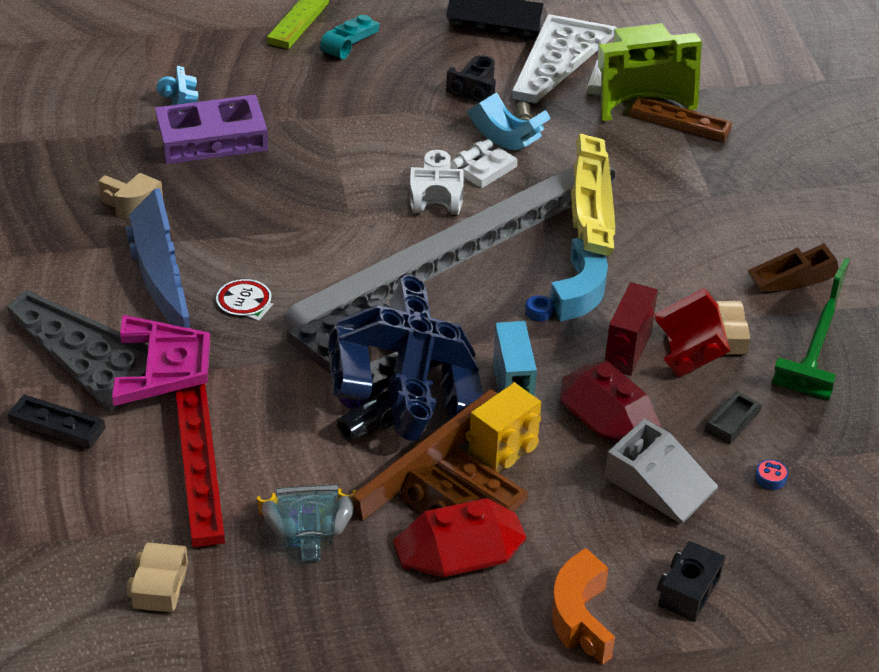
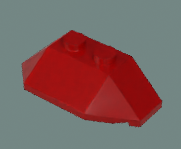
[393,498,526,577]

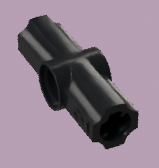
[337,390,394,442]

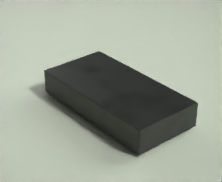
[704,391,762,444]

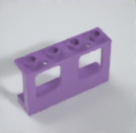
[155,95,268,164]

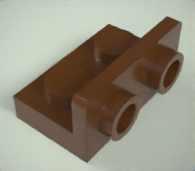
[401,465,479,514]

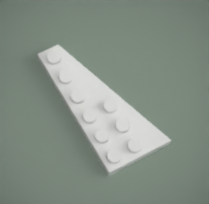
[512,14,617,103]

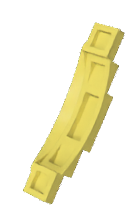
[571,134,615,256]

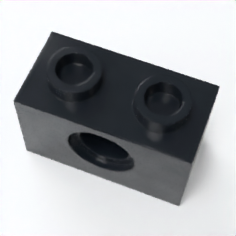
[657,541,725,622]

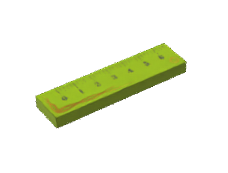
[267,0,329,49]

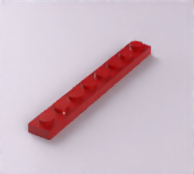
[176,383,225,547]

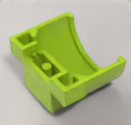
[598,23,702,121]

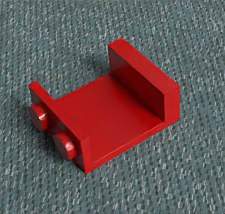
[654,287,731,378]

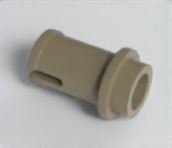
[514,102,533,120]

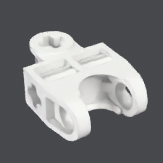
[410,150,464,215]

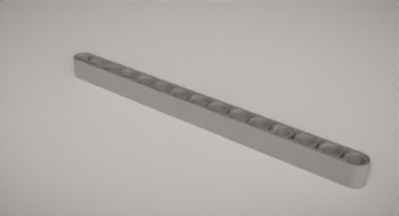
[284,166,616,329]

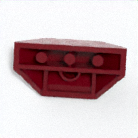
[560,360,662,443]

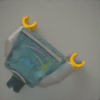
[257,484,356,563]

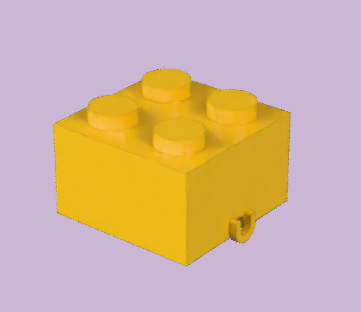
[465,382,542,473]

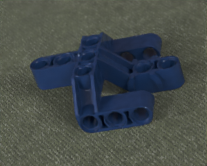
[328,275,483,441]

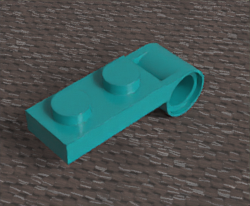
[320,15,380,59]

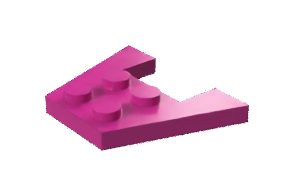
[112,315,211,406]

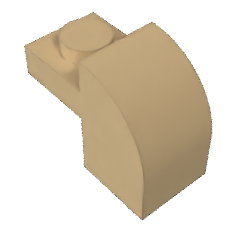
[98,173,163,219]

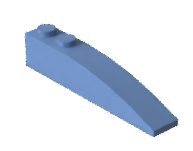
[126,188,190,328]

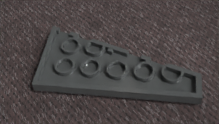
[7,290,149,414]

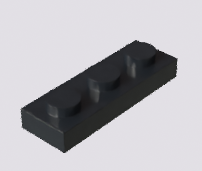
[8,394,106,449]

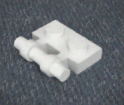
[451,139,518,189]

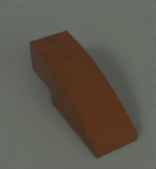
[748,243,839,291]

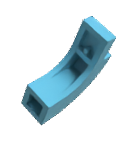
[467,93,551,150]
[550,238,608,322]

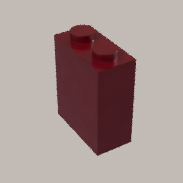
[604,282,658,376]

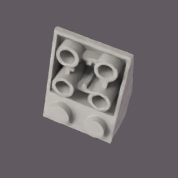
[604,418,718,524]

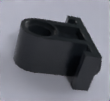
[446,55,496,102]

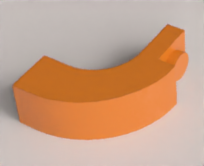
[552,548,615,665]

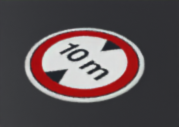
[216,279,271,315]

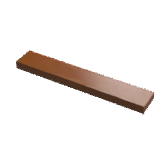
[352,389,497,521]

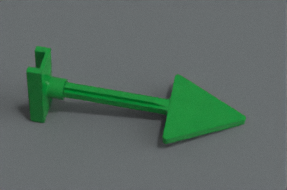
[772,257,850,401]

